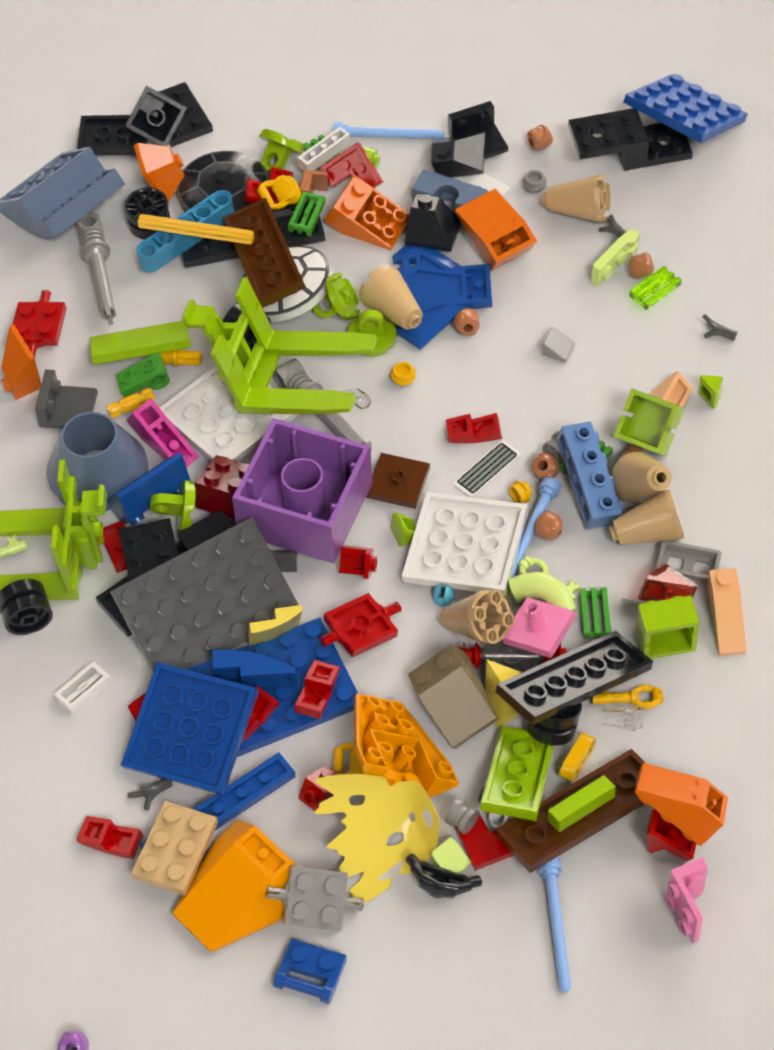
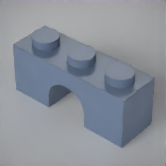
[412,169,488,215]

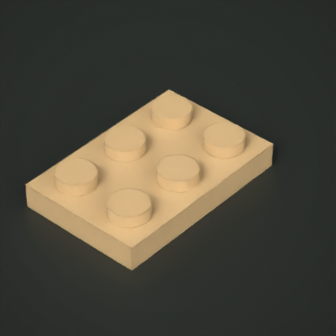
[131,801,218,896]

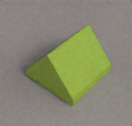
[698,375,723,409]
[390,512,416,547]

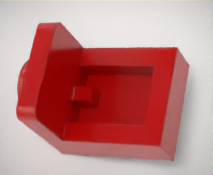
[339,545,377,579]
[298,766,338,811]

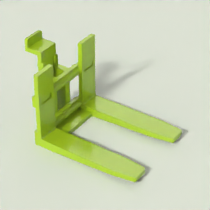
[182,278,378,414]
[0,459,107,600]

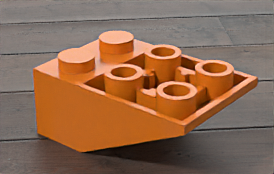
[323,175,409,250]
[454,188,537,271]
[635,763,728,847]

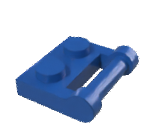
[273,938,347,1004]

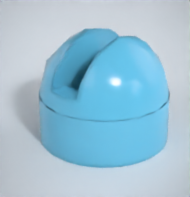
[433,584,454,607]

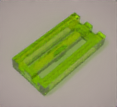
[629,266,682,310]

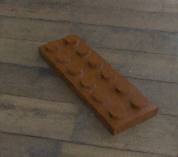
[223,198,306,308]
[496,749,645,873]

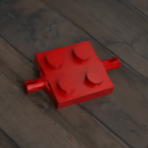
[12,290,67,358]
[319,593,402,658]

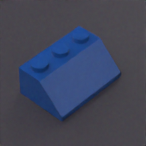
[107,452,191,526]

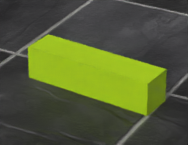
[548,775,615,832]

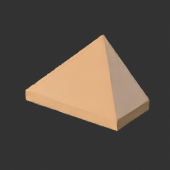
[649,372,693,407]

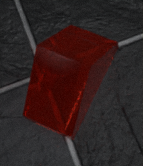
[638,564,697,601]

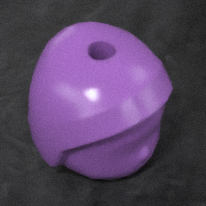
[57,1030,89,1050]

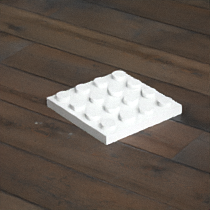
[159,364,299,461]
[402,492,528,596]

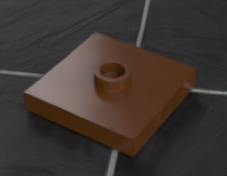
[366,453,430,509]

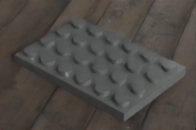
[110,517,299,672]

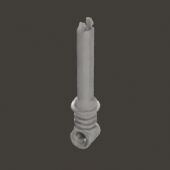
[77,211,116,325]
[273,358,372,452]

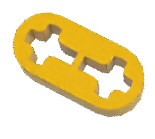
[559,732,596,782]

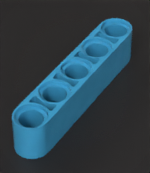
[137,190,234,273]

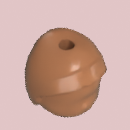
[527,124,553,151]
[628,252,654,279]
[454,308,480,336]
[532,453,560,480]
[534,511,563,541]

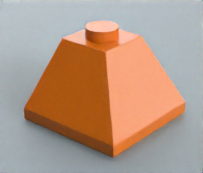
[134,143,184,203]
[1,324,41,400]

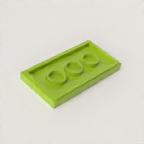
[90,320,191,365]
[480,726,554,821]

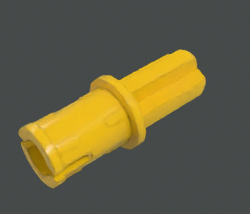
[152,350,203,367]

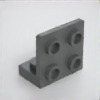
[35,369,98,429]

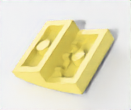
[248,605,302,645]

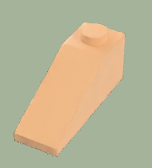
[707,568,747,656]

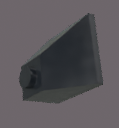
[125,85,187,146]
[431,133,486,177]
[405,194,462,252]

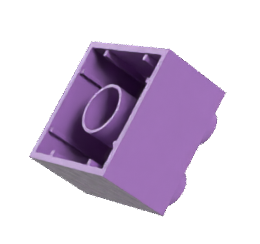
[232,418,373,564]

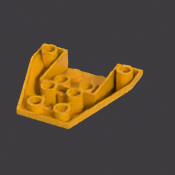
[354,693,459,798]
[172,820,296,953]

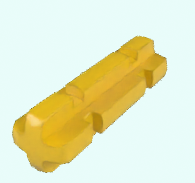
[107,388,155,418]

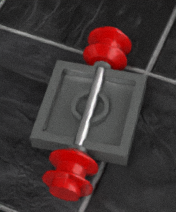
[459,640,567,681]

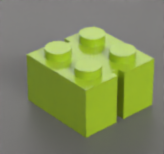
[613,388,685,456]
[635,595,700,659]

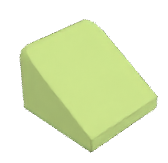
[431,837,471,874]

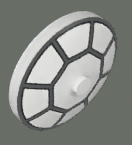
[240,246,333,322]

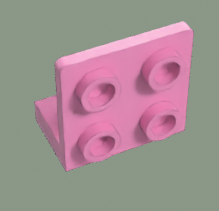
[665,857,708,943]

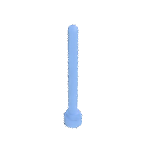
[333,122,444,139]
[511,477,562,578]
[538,857,571,992]

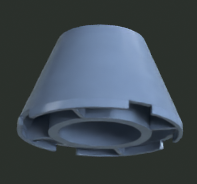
[47,412,148,511]

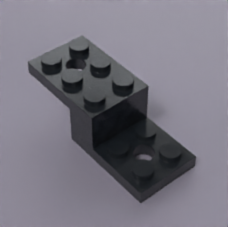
[568,108,693,171]

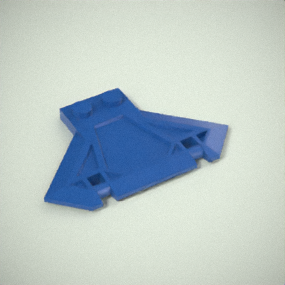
[393,245,493,350]

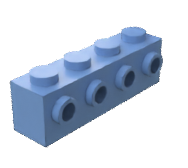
[556,421,623,530]

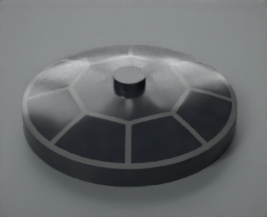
[177,151,268,212]

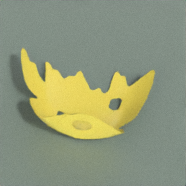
[314,774,439,905]

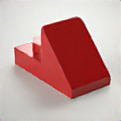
[646,809,697,861]

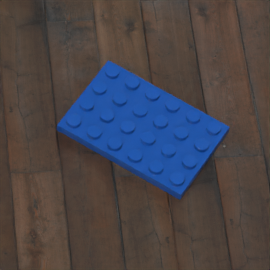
[188,618,359,757]

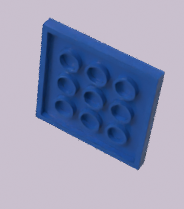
[623,74,748,143]
[120,662,259,796]

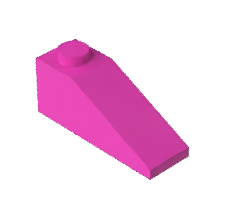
[126,398,199,467]

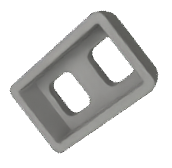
[657,541,722,583]

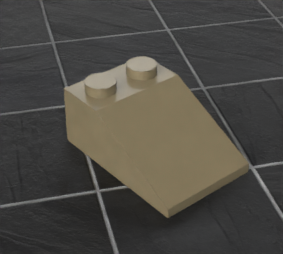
[408,644,498,749]

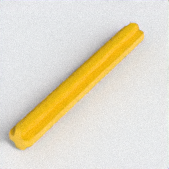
[138,214,254,245]

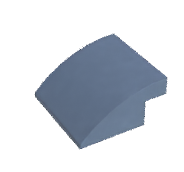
[0,147,125,238]

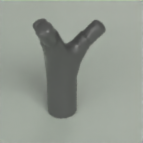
[599,215,626,237]
[702,314,738,341]
[128,779,173,811]

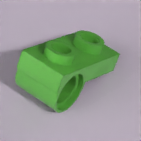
[115,352,170,397]

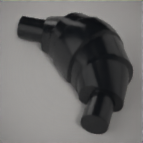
[405,854,482,899]

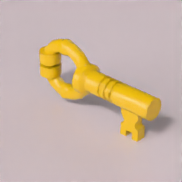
[592,684,664,709]

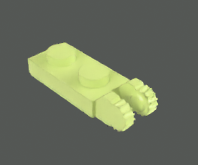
[591,229,640,286]

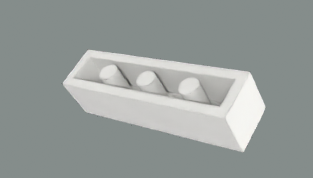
[297,127,351,171]

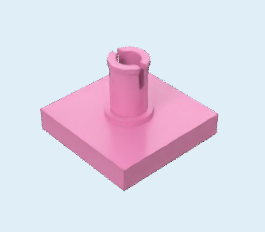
[502,597,576,658]

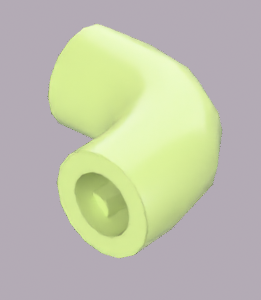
[509,571,577,612]

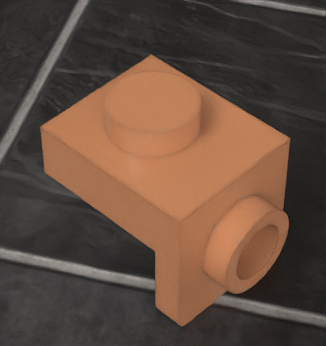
[298,170,328,202]

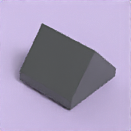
[271,550,298,572]

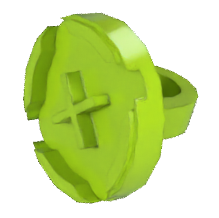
[259,129,304,171]
[313,273,360,320]
[348,310,397,357]
[150,480,195,532]

